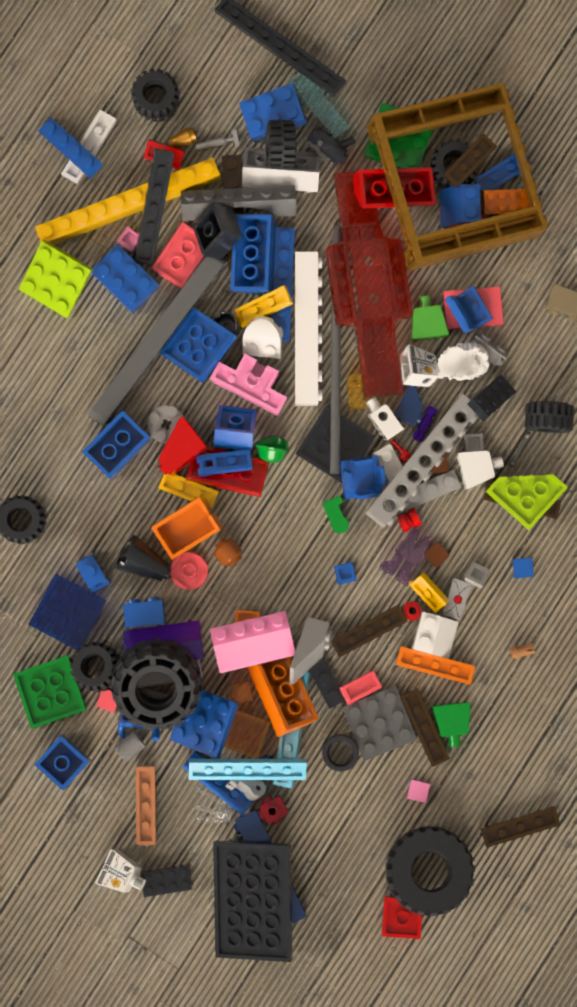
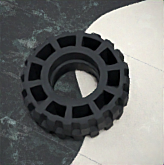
[385,826,475,916]

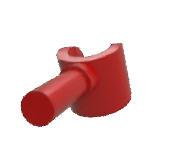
[390,439,411,463]

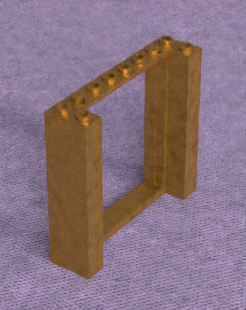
[366,83,548,271]

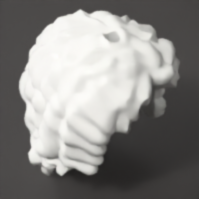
[437,342,490,381]

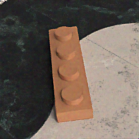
[135,766,156,845]

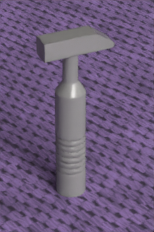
[195,130,239,151]

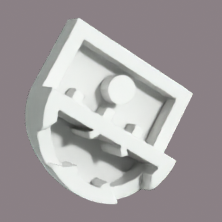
[243,316,283,359]

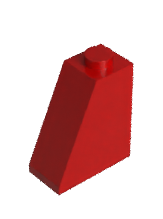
[158,416,208,477]

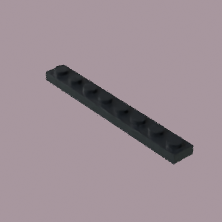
[215,0,346,98]

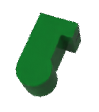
[322,496,349,534]

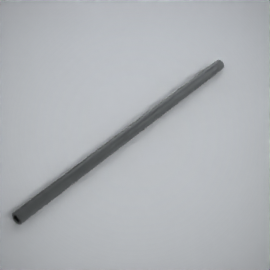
[330,229,342,474]

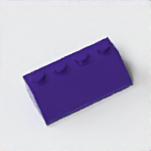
[123,620,204,660]

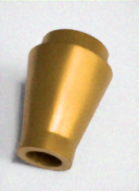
[169,127,198,147]

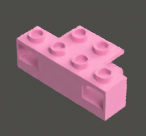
[210,354,287,416]

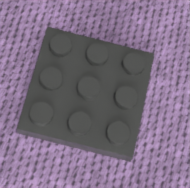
[342,686,417,761]

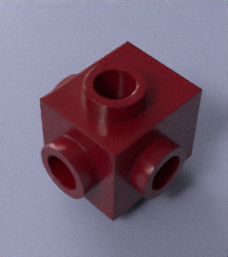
[258,794,289,825]

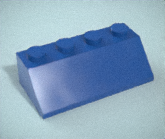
[230,215,276,295]

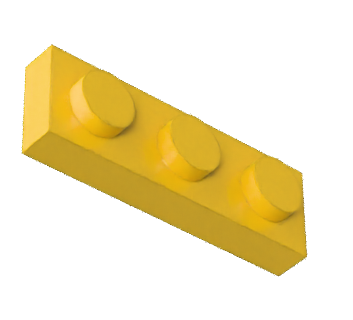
[234,285,293,328]
[158,474,219,510]

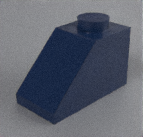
[394,385,424,427]

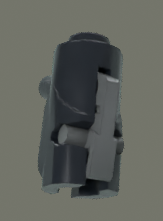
[307,127,356,166]

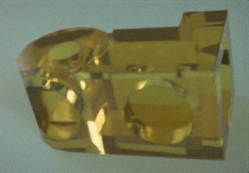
[347,373,368,411]

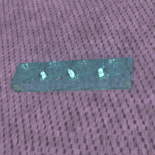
[287,72,350,140]

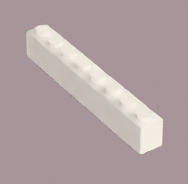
[295,252,322,406]

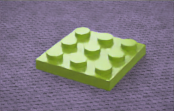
[19,240,93,318]

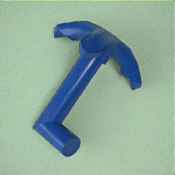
[118,713,160,741]

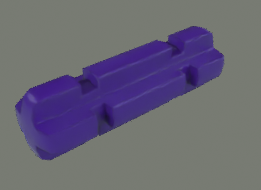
[413,406,437,442]

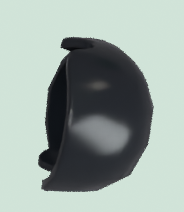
[214,311,241,337]

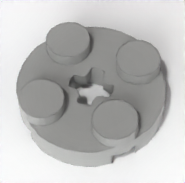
[147,405,184,444]

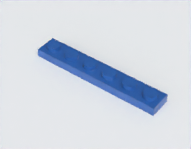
[272,227,295,342]

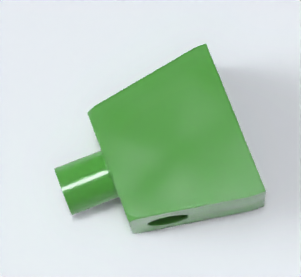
[411,296,449,342]

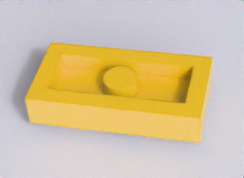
[410,572,450,613]

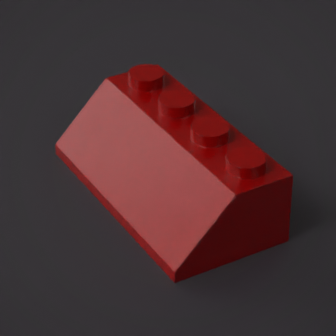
[353,167,436,209]

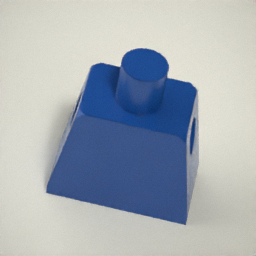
[75,552,111,593]

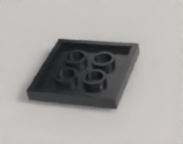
[296,406,374,484]

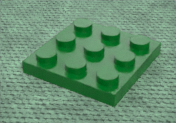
[364,103,432,168]
[13,655,87,729]

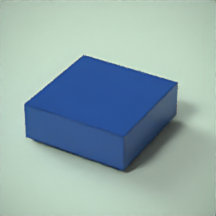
[512,558,534,578]
[334,562,357,585]

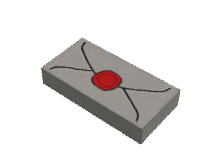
[442,578,472,621]

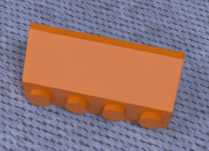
[247,656,319,737]

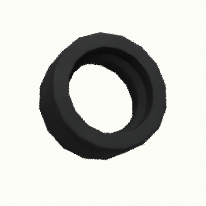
[322,734,359,772]

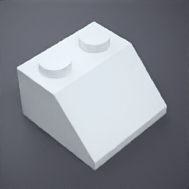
[411,612,458,659]

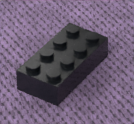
[467,374,517,421]
[140,864,192,897]

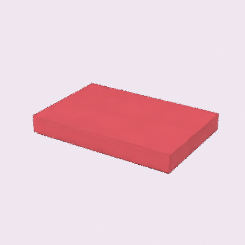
[151,221,205,289]
[443,287,503,330]

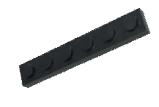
[134,148,174,265]

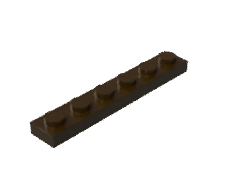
[222,155,244,269]

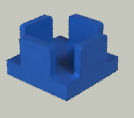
[340,455,386,499]

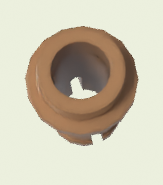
[509,642,535,660]

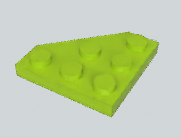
[486,474,568,530]

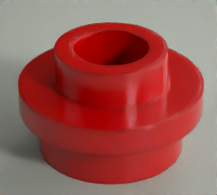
[403,601,422,620]

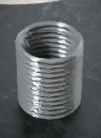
[114,731,146,762]

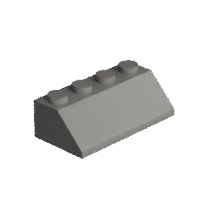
[242,147,320,193]

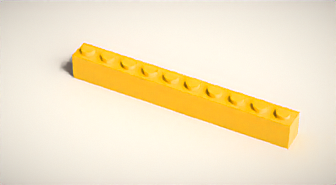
[35,157,221,245]

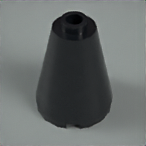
[115,534,171,581]

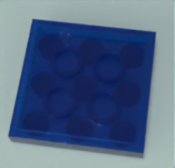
[28,574,107,650]

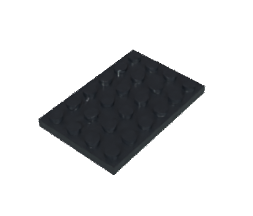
[213,840,293,962]

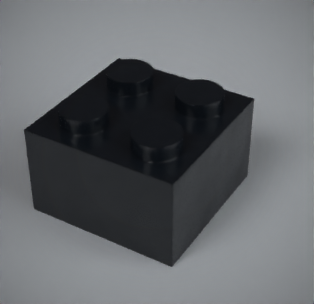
[193,202,242,260]

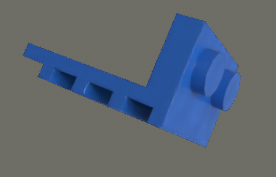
[445,286,494,333]

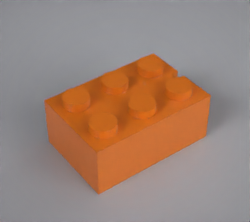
[151,494,223,560]

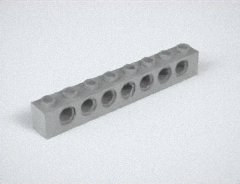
[365,394,478,528]

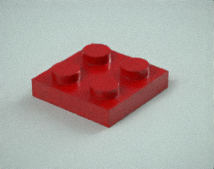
[381,896,422,939]

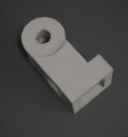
[225,780,266,801]

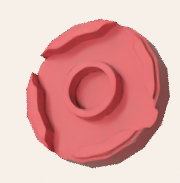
[170,552,208,590]

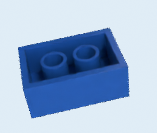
[239,83,308,143]
[91,244,160,314]
[82,410,152,480]

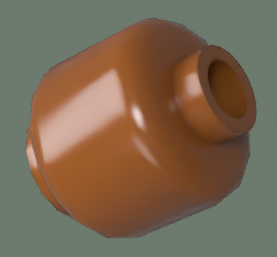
[214,538,242,567]

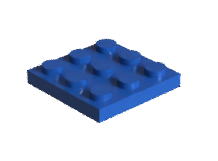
[159,307,237,383]
[169,690,239,759]

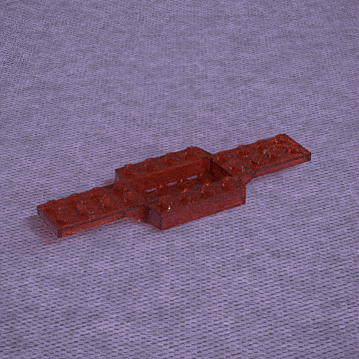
[325,171,413,398]

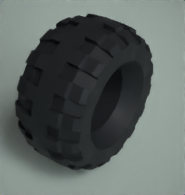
[111,638,202,730]

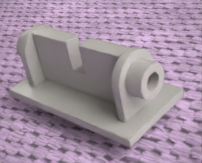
[471,332,509,367]

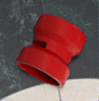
[396,508,422,533]

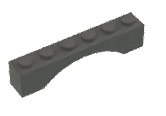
[181,186,296,221]

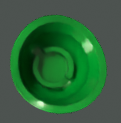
[255,436,289,463]

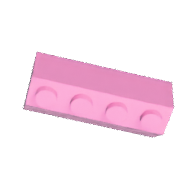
[210,611,295,673]

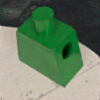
[432,702,470,747]

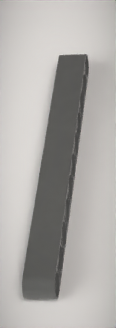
[88,257,228,427]

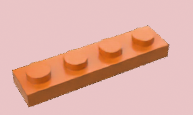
[396,646,475,685]

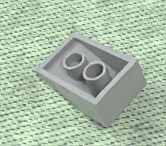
[290,616,332,684]

